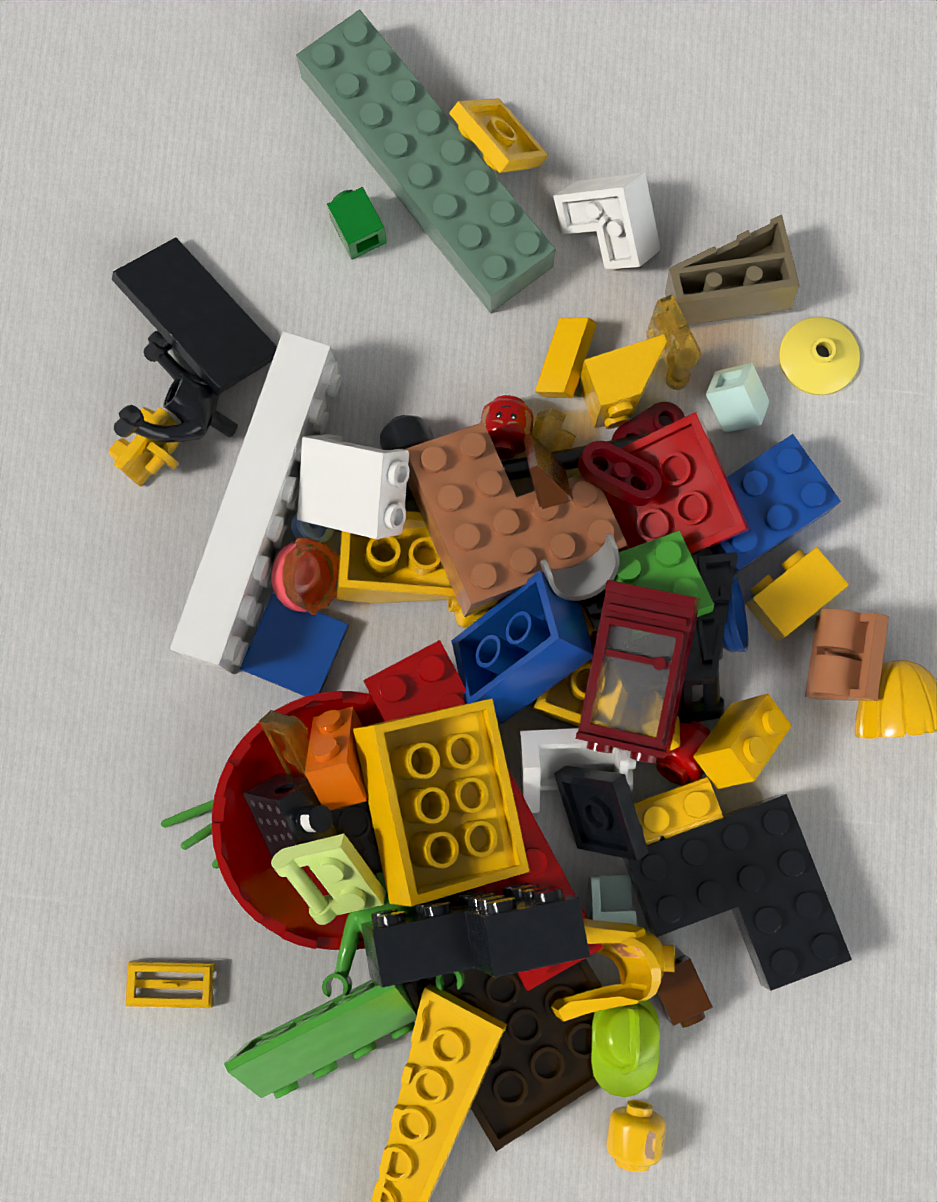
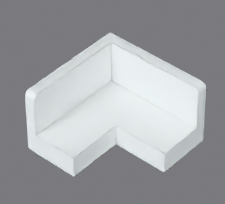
[553,172,660,270]

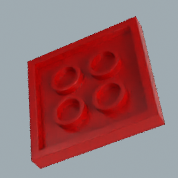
[594,412,750,556]

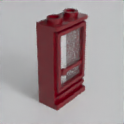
[575,580,701,763]

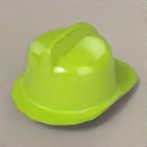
[591,999,661,1098]

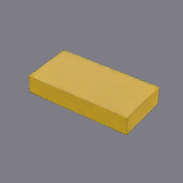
[535,317,597,398]

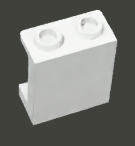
[297,434,410,539]
[520,726,636,813]

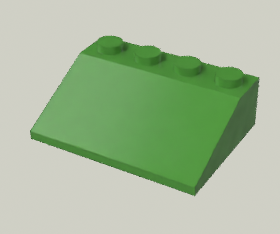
[224,979,417,1099]

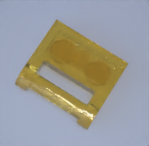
[646,294,701,390]

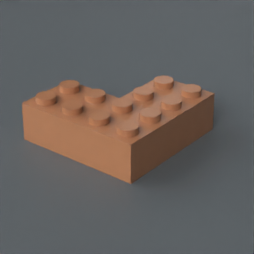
[405,422,628,617]

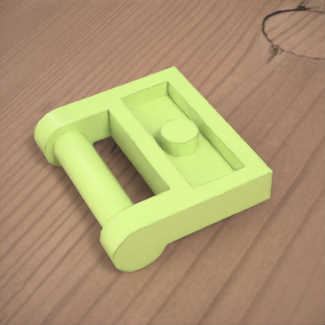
[271,834,386,925]

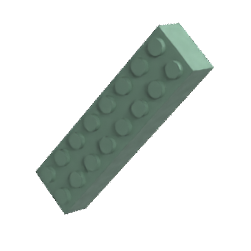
[296,9,556,313]

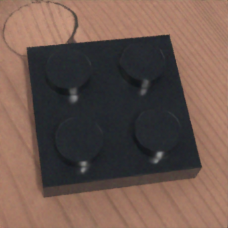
[554,766,649,861]

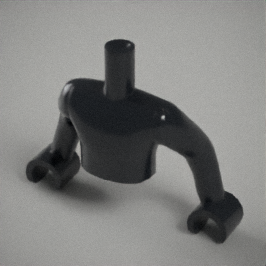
[114,330,238,443]

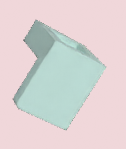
[706,362,769,433]
[588,874,637,926]

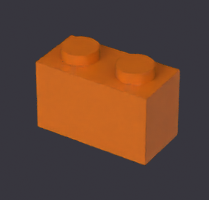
[305,706,367,811]

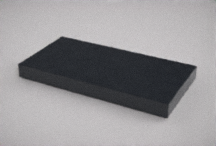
[112,237,277,396]

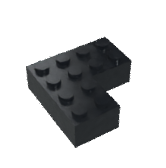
[623,794,852,991]
[361,882,590,988]

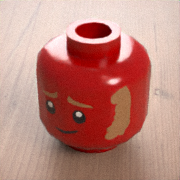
[480,395,534,459]

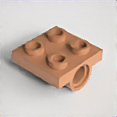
[805,609,889,701]

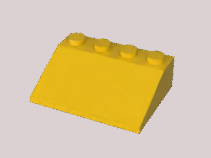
[353,699,529,907]

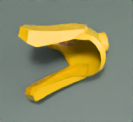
[551,918,675,1021]

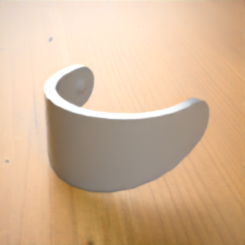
[540,533,620,601]

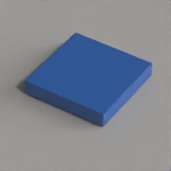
[240,593,349,697]

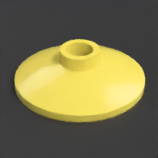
[779,317,860,395]

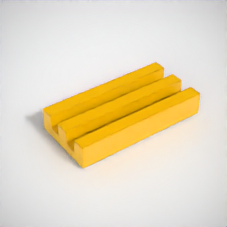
[125,961,216,1008]

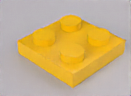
[449,98,549,173]

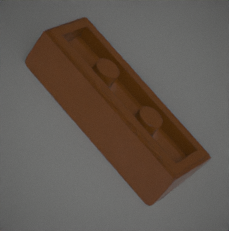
[524,434,573,509]

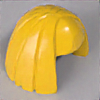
[854,660,937,739]

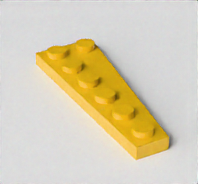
[371,983,507,1202]

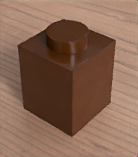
[656,955,713,1028]

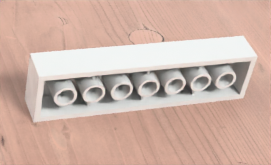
[170,331,342,674]

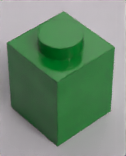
[327,187,387,260]

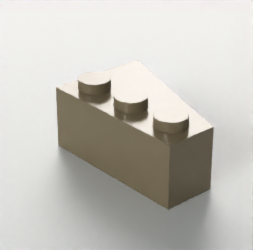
[665,214,800,328]

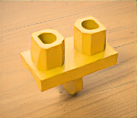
[108,407,180,487]

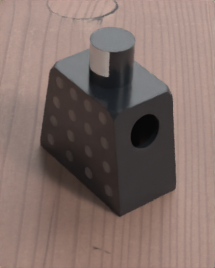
[243,773,337,858]

